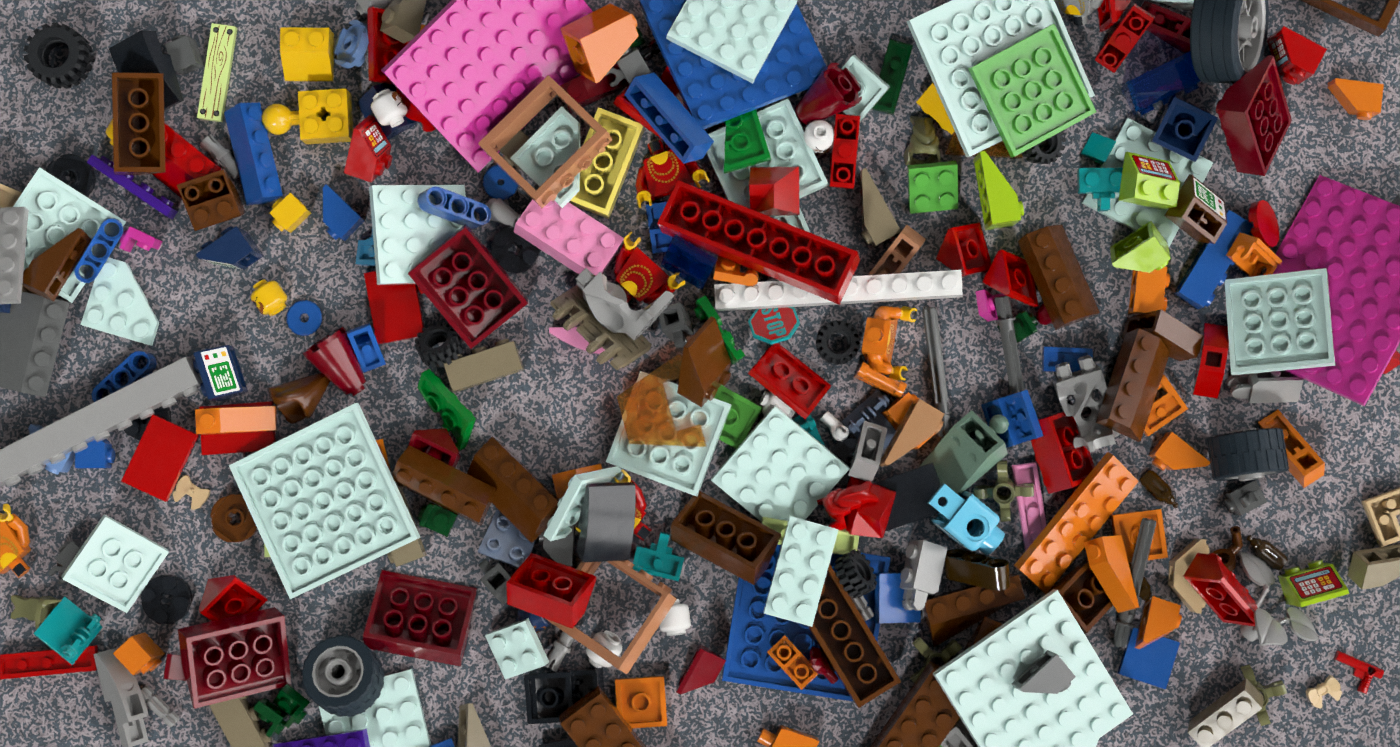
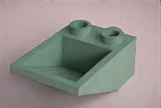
[920,410,1009,495]

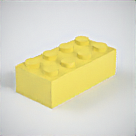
[569,107,644,219]

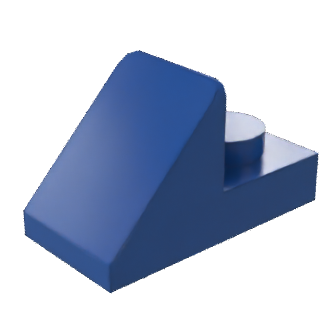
[346,323,386,373]

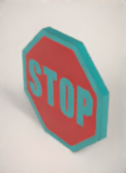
[748,307,800,344]

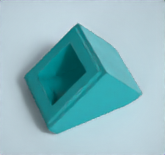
[1081,132,1116,165]

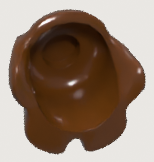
[268,373,330,424]

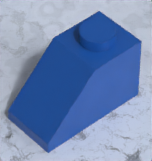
[323,184,365,241]
[75,439,116,468]

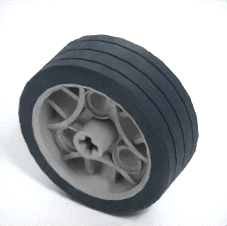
[1190,0,1269,84]

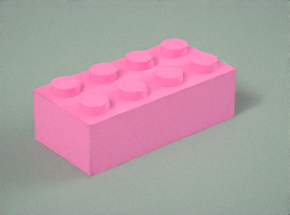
[514,199,624,276]

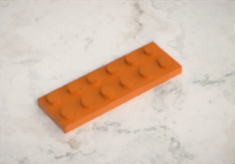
[1014,452,1139,594]

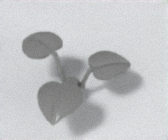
[1237,552,1319,646]

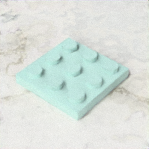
[61,514,169,613]

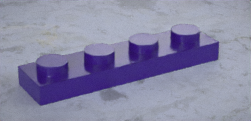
[87,154,178,219]
[273,729,370,747]

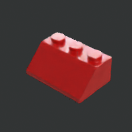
[152,122,222,197]
[1030,411,1094,494]
[506,553,596,629]
[1183,553,1258,627]

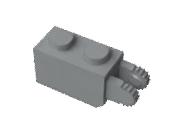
[1227,370,1303,403]
[900,540,947,611]

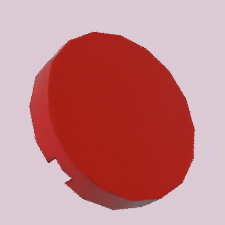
[1248,200,1279,248]

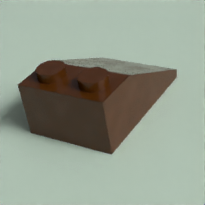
[677,316,731,407]
[1044,558,1113,634]

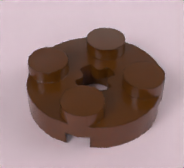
[210,494,258,543]

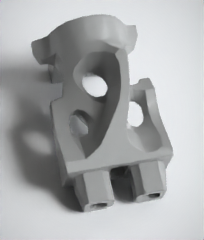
[576,268,675,341]
[1053,355,1121,452]

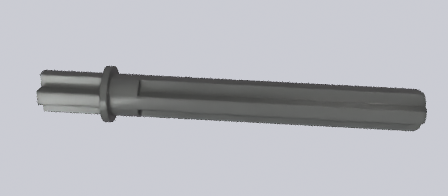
[995,296,1025,395]
[922,307,952,438]
[1112,518,1156,648]

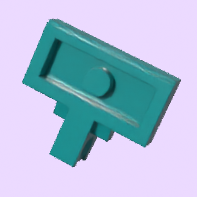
[1077,168,1123,212]
[632,532,685,582]

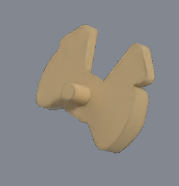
[172,475,210,510]
[1306,675,1342,708]

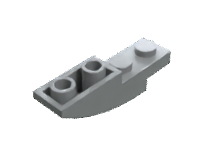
[93,648,149,747]

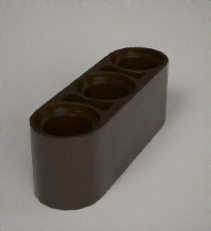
[945,549,1010,591]

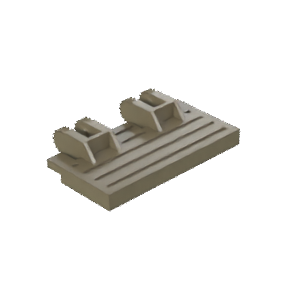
[550,285,652,370]

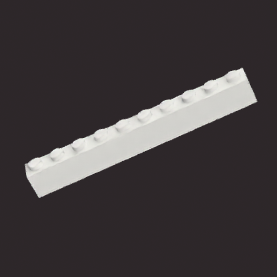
[714,270,963,311]

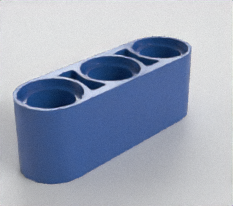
[417,186,491,229]
[75,218,123,283]
[91,351,157,402]

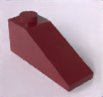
[1141,1,1191,55]
[560,64,629,113]

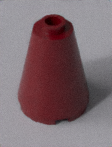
[795,62,862,125]
[302,326,366,396]

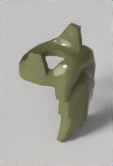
[903,116,941,165]
[11,595,62,630]

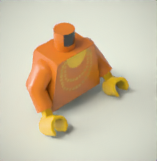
[862,306,917,381]
[0,504,31,578]

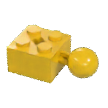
[262,88,353,144]

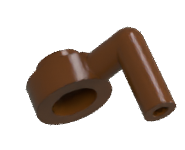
[1213,526,1243,571]

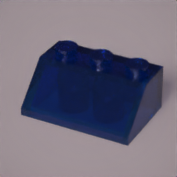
[1121,51,1202,116]

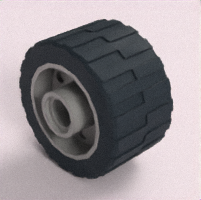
[1207,428,1289,481]
[301,635,385,717]

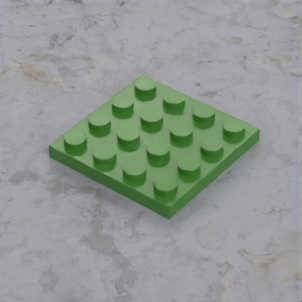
[968,24,1096,157]

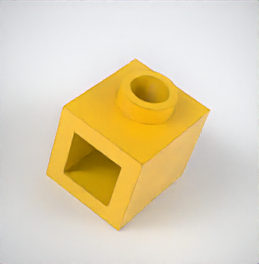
[270,193,311,233]

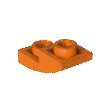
[767,636,819,690]

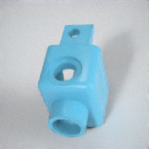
[927,483,1005,555]

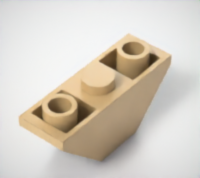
[1168,538,1209,614]

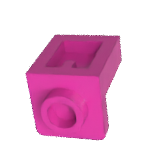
[120,227,163,252]
[975,289,1006,322]

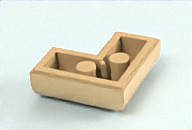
[1361,487,1400,547]

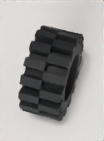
[1021,130,1066,164]
[816,320,860,365]
[415,322,463,368]
[834,549,877,598]

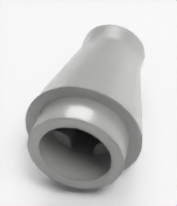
[486,198,521,228]

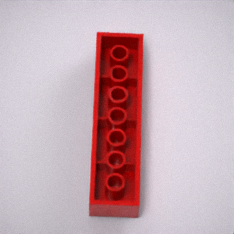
[657,180,860,305]

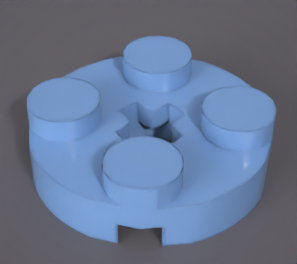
[334,20,369,69]

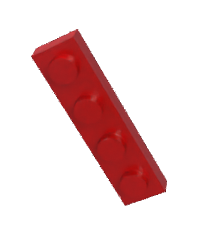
[0,645,98,680]

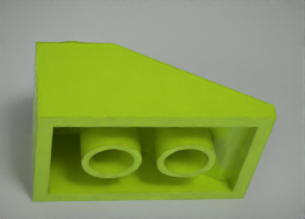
[973,151,1024,230]

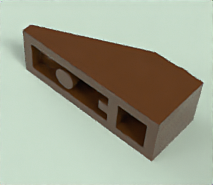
[22,228,92,302]

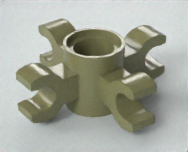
[974,460,1034,522]
[910,637,962,683]
[1240,664,1287,726]

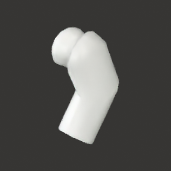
[820,411,849,441]

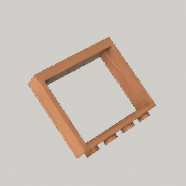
[478,75,613,208]
[546,560,677,674]

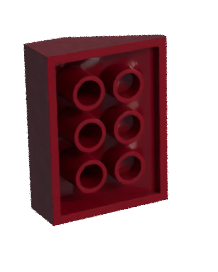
[1216,55,1292,176]
[408,224,528,349]
[363,570,477,667]
[178,607,291,709]

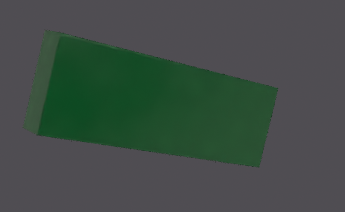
[872,39,913,115]

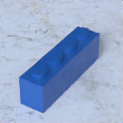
[624,73,714,164]
[224,102,283,205]
[1173,210,1254,309]

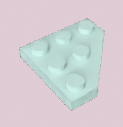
[510,106,581,208]
[81,257,159,346]
[543,466,623,541]

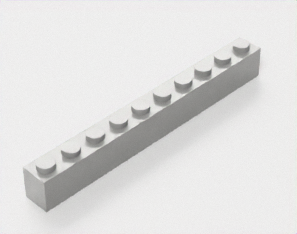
[0,357,203,487]

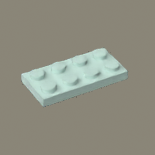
[763,516,839,627]

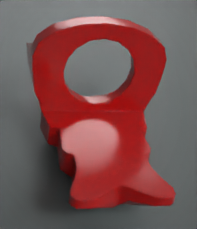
[817,481,878,530]

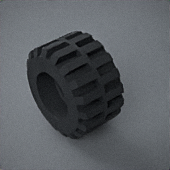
[24,23,94,89]

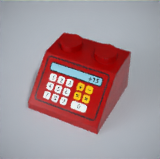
[1267,26,1327,85]
[344,115,393,183]

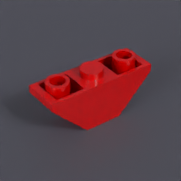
[1094,4,1155,73]
[829,114,860,189]
[1192,323,1229,399]

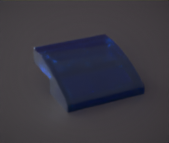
[660,234,718,290]

